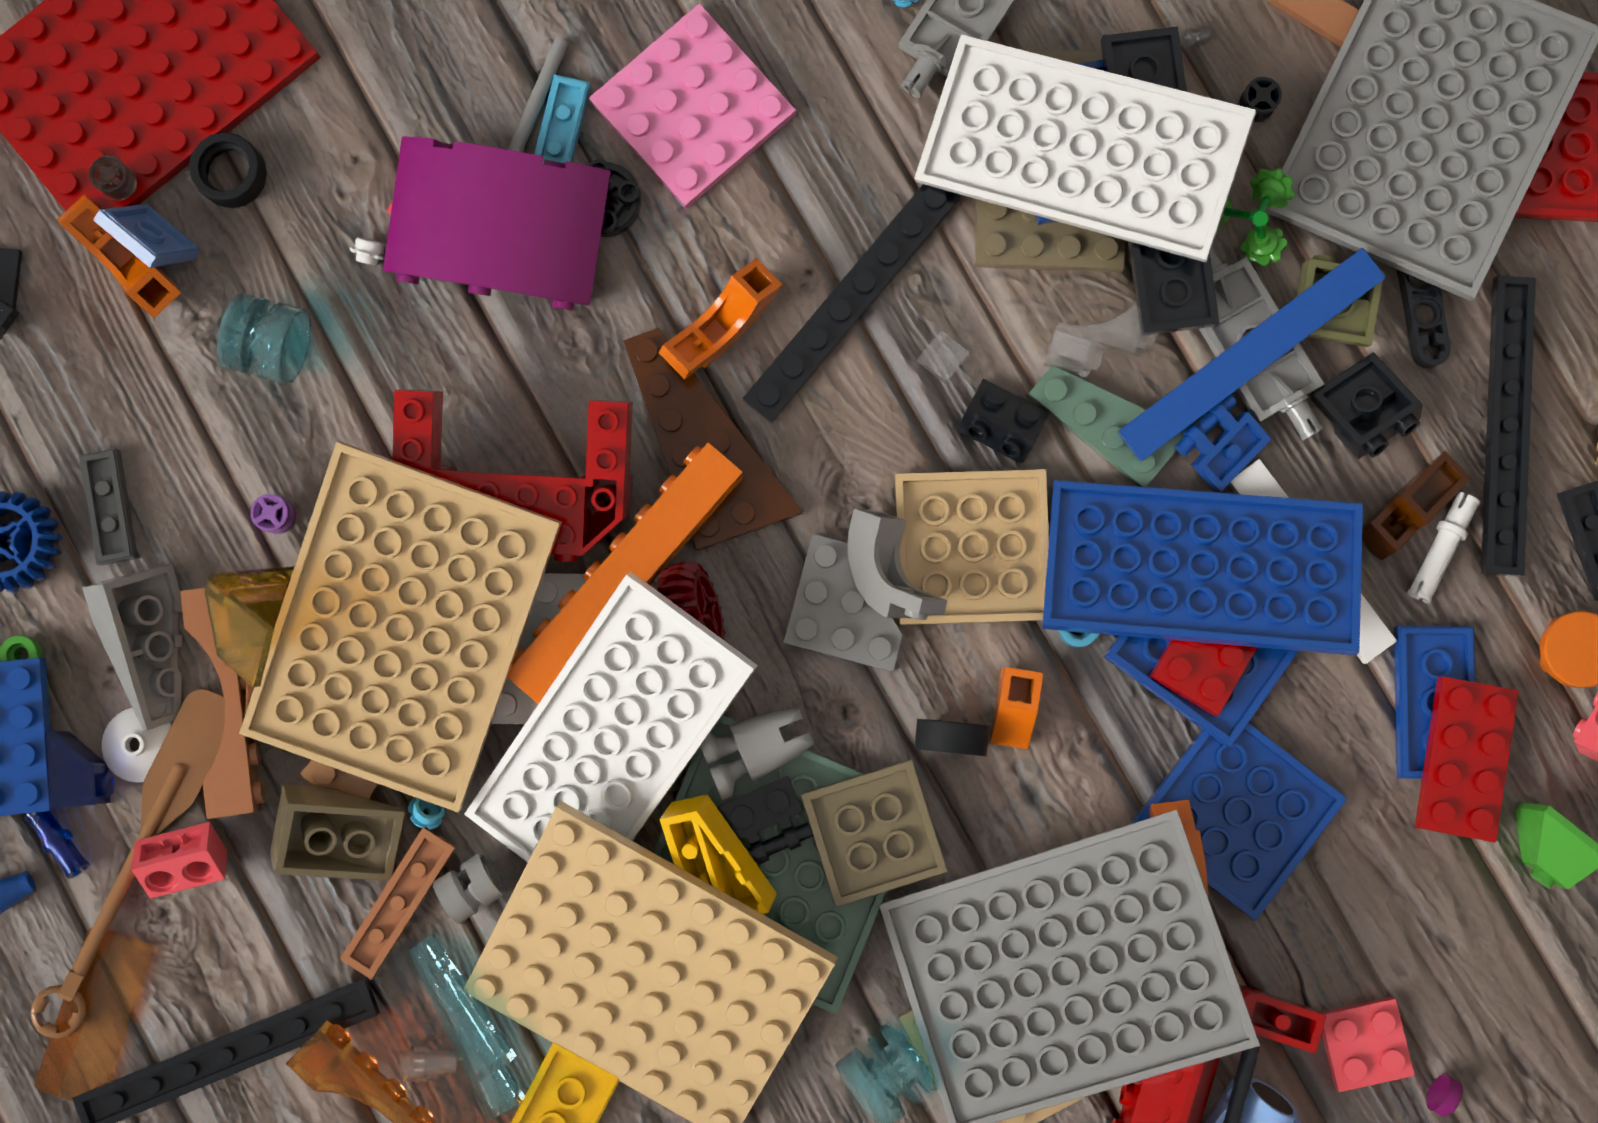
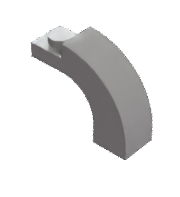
[848,508,947,620]

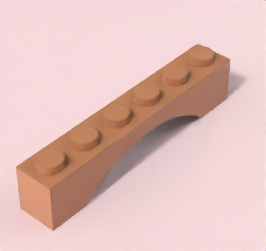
[180,585,266,819]

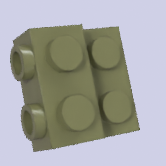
[1296,255,1385,347]

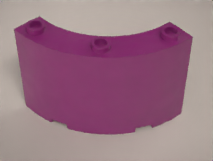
[383,136,611,311]

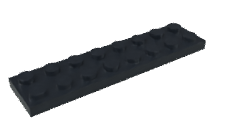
[1100,26,1220,336]

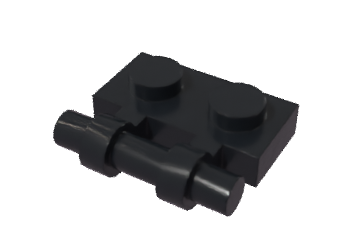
[717,776,814,865]

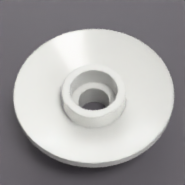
[102,708,172,782]

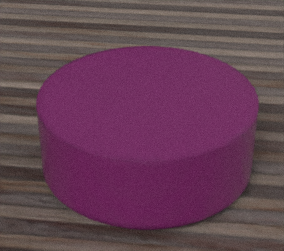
[1426,1074,1463,1117]

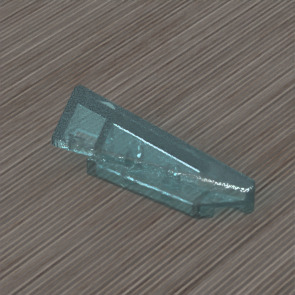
[409,933,525,1121]

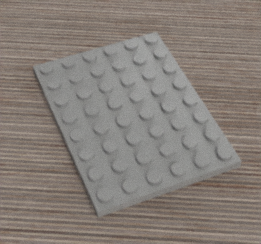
[1265,0,1598,302]
[879,809,1260,1123]

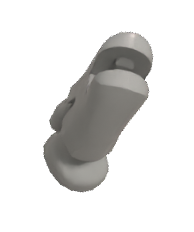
[700,708,814,801]

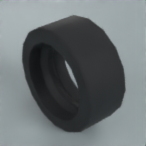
[189,132,267,208]
[914,719,989,756]

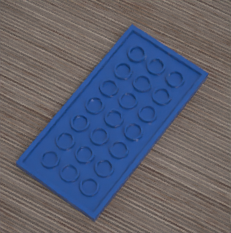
[1042,480,1363,656]

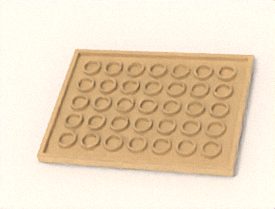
[239,441,562,813]
[463,801,838,1123]

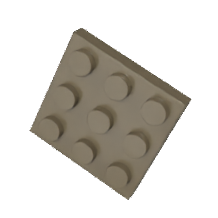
[801,760,947,907]

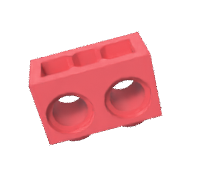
[131,822,228,899]

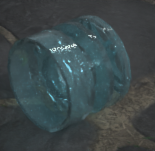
[217,292,311,385]
[835,1022,938,1123]

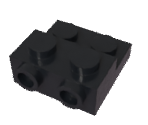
[1311,352,1423,460]

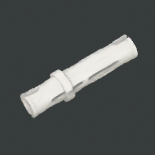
[1407,492,1481,604]

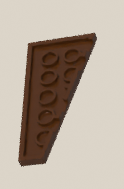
[623,328,803,551]

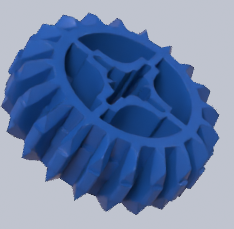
[0,491,63,593]

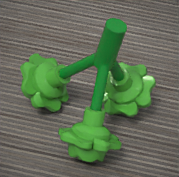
[1217,168,1295,267]

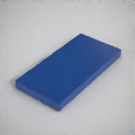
[1394,626,1475,779]

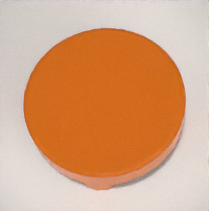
[1539,611,1598,688]

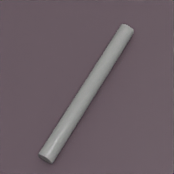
[507,37,569,152]

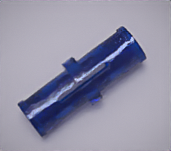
[24,811,90,879]

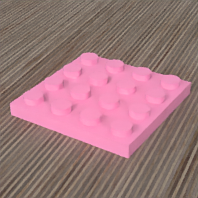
[589,3,796,209]

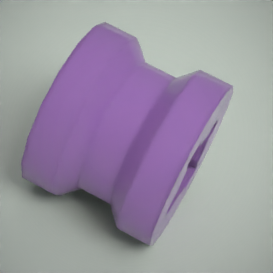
[251,494,296,534]

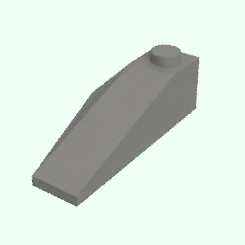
[82,564,182,731]

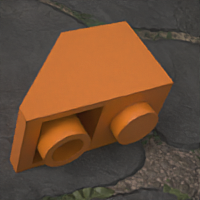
[989,667,1043,749]

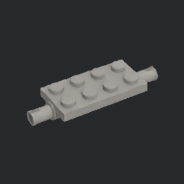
[898,0,1016,98]
[1199,247,1324,441]

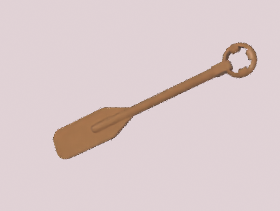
[30,689,225,1039]

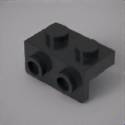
[957,378,1050,463]

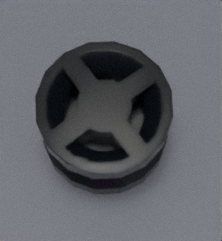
[1238,76,1282,122]

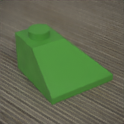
[1514,802,1598,889]

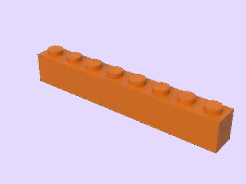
[507,442,744,704]

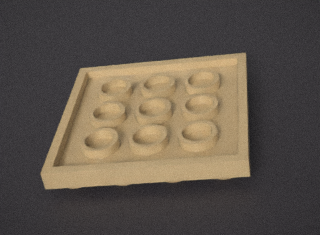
[895,469,1049,625]

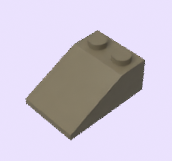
[270,783,405,881]

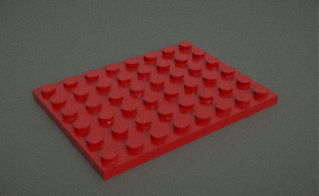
[0,0,321,211]

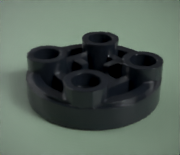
[588,160,641,237]

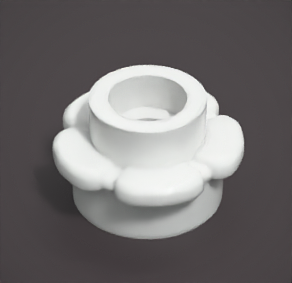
[350,237,386,266]

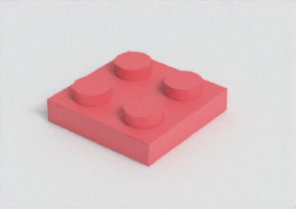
[1321,996,1415,1092]

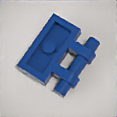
[1175,395,1272,492]

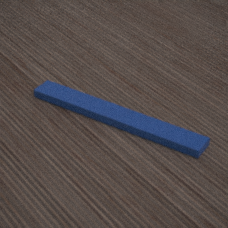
[1117,248,1386,462]

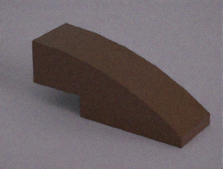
[1362,451,1471,560]

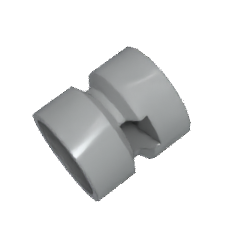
[433,852,506,924]

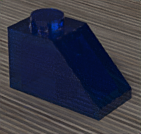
[46,731,114,809]

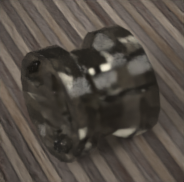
[89,156,137,201]

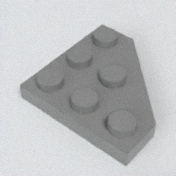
[783,534,903,672]

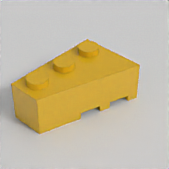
[659,794,777,914]

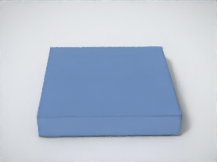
[93,204,201,268]

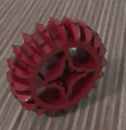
[657,561,726,641]

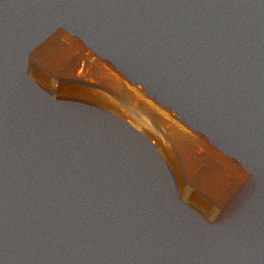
[286,1020,435,1123]

